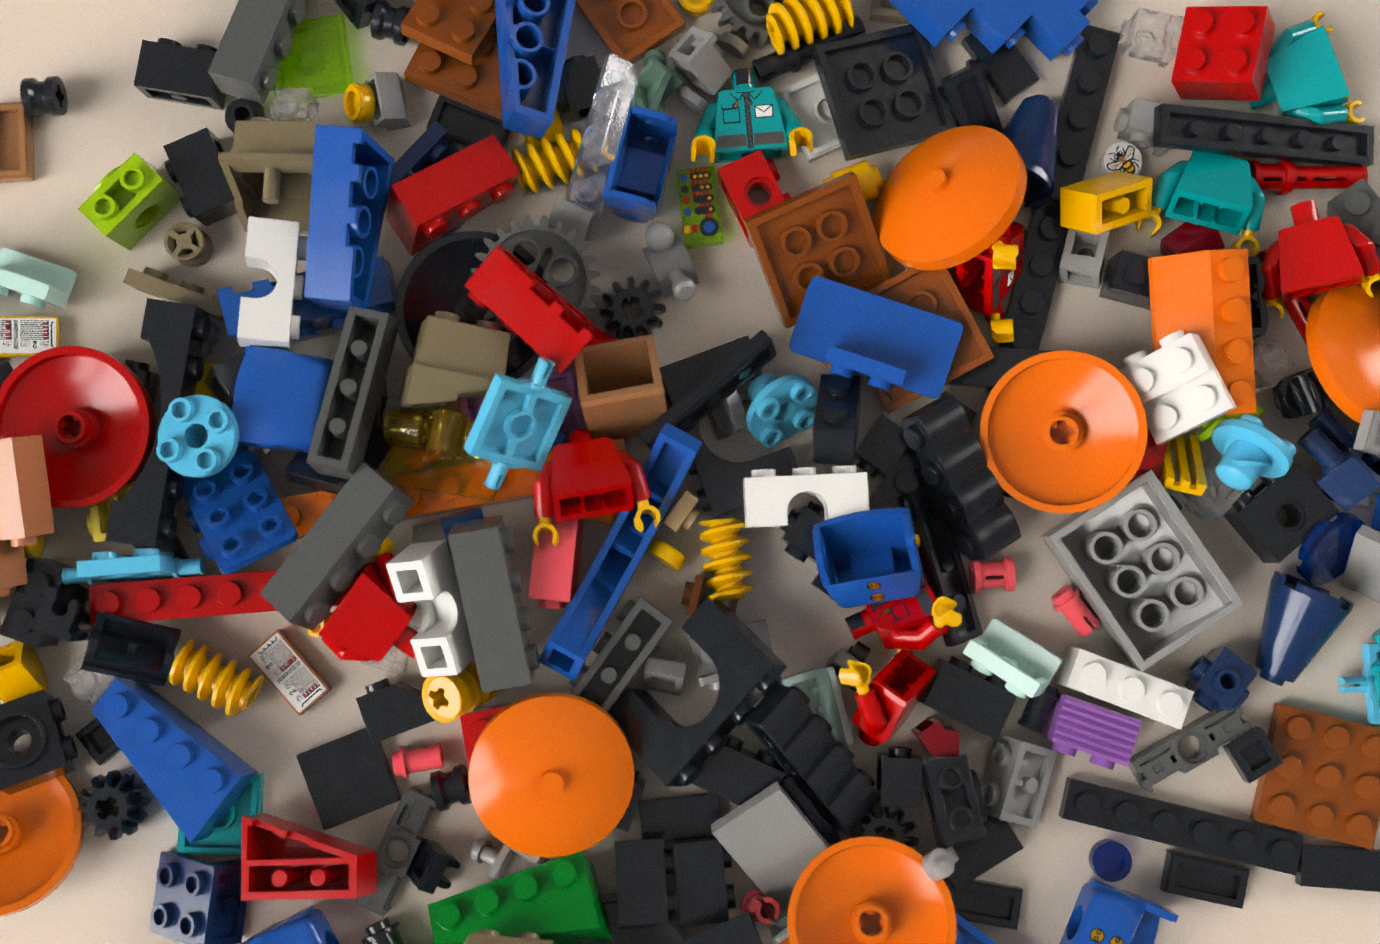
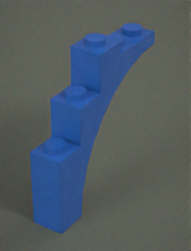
[888,0,1099,62]
[539,422,703,681]

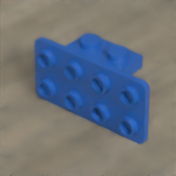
[789,276,963,399]
[181,445,299,575]

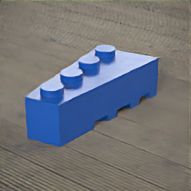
[495,0,575,139]
[303,125,394,311]
[217,256,397,341]
[91,677,258,844]

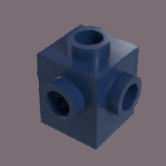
[1184,647,1258,712]

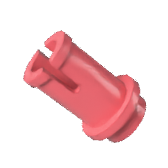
[1051,585,1100,637]
[392,743,444,778]
[740,889,780,925]

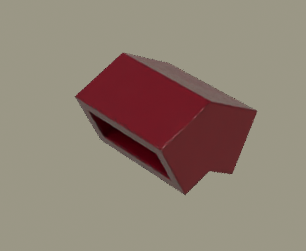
[1160,222,1225,256]
[911,716,959,756]

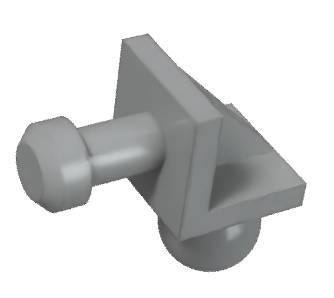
[642,221,699,301]
[470,838,547,881]

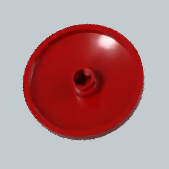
[0,346,156,509]

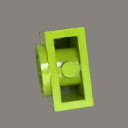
[78,152,183,250]

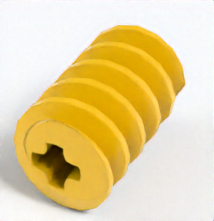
[766,0,854,55]
[512,128,598,198]
[698,518,755,601]
[169,638,265,717]
[422,658,503,723]

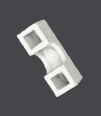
[237,216,308,351]
[743,465,869,528]
[386,540,475,677]
[1054,646,1194,730]

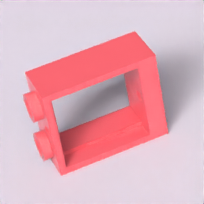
[528,516,584,609]

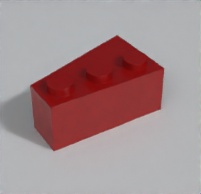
[386,134,520,256]
[465,243,593,374]
[241,813,377,901]

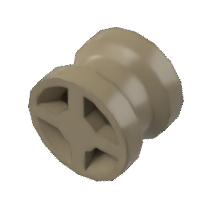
[164,222,213,267]

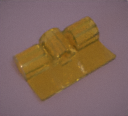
[382,408,497,501]

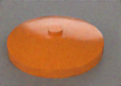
[874,125,1027,271]
[1306,282,1380,424]
[980,350,1148,514]
[468,692,635,857]
[0,751,85,917]
[787,836,957,944]

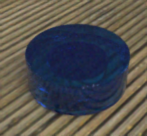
[1089,839,1132,882]

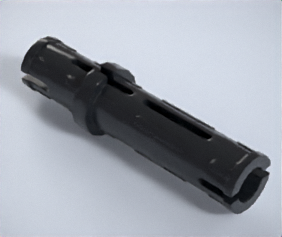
[752,15,866,84]

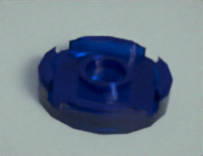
[1296,512,1365,586]

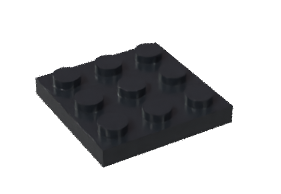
[811,24,956,161]

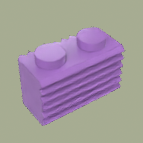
[1043,692,1142,770]

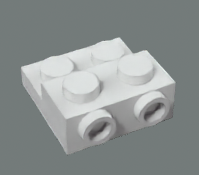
[1119,330,1236,445]

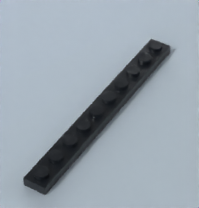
[985,25,1121,394]

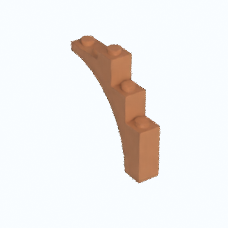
[0,435,55,629]

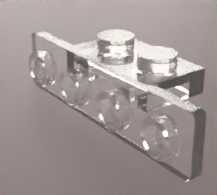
[566,53,641,214]

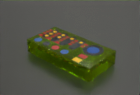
[675,166,724,249]

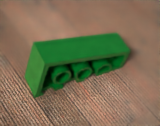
[428,851,613,944]

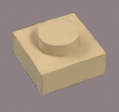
[663,490,701,533]

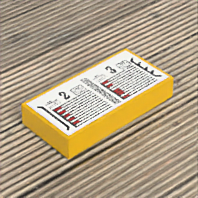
[0,316,61,357]

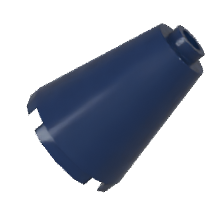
[1001,95,1059,208]
[1255,570,1354,686]

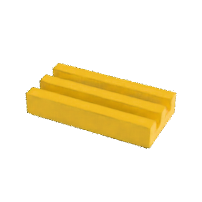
[1160,434,1207,496]

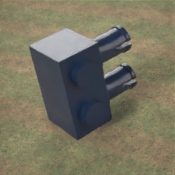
[1296,408,1380,511]

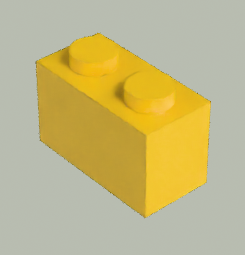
[1060,171,1152,235]

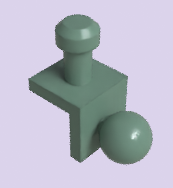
[622,49,684,120]

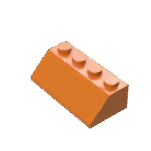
[1148,249,1257,415]

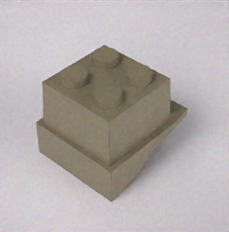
[218,117,318,234]
[398,311,511,410]

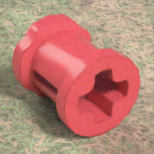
[968,556,1016,594]

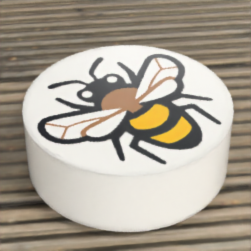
[1100,142,1142,175]

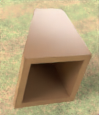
[574,334,667,440]

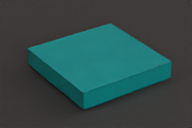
[177,774,264,856]

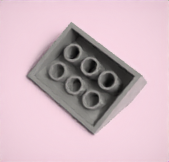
[1041,469,1245,672]

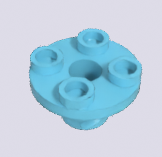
[746,372,818,448]
[156,395,239,478]
[1212,414,1296,491]

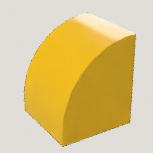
[0,641,48,703]

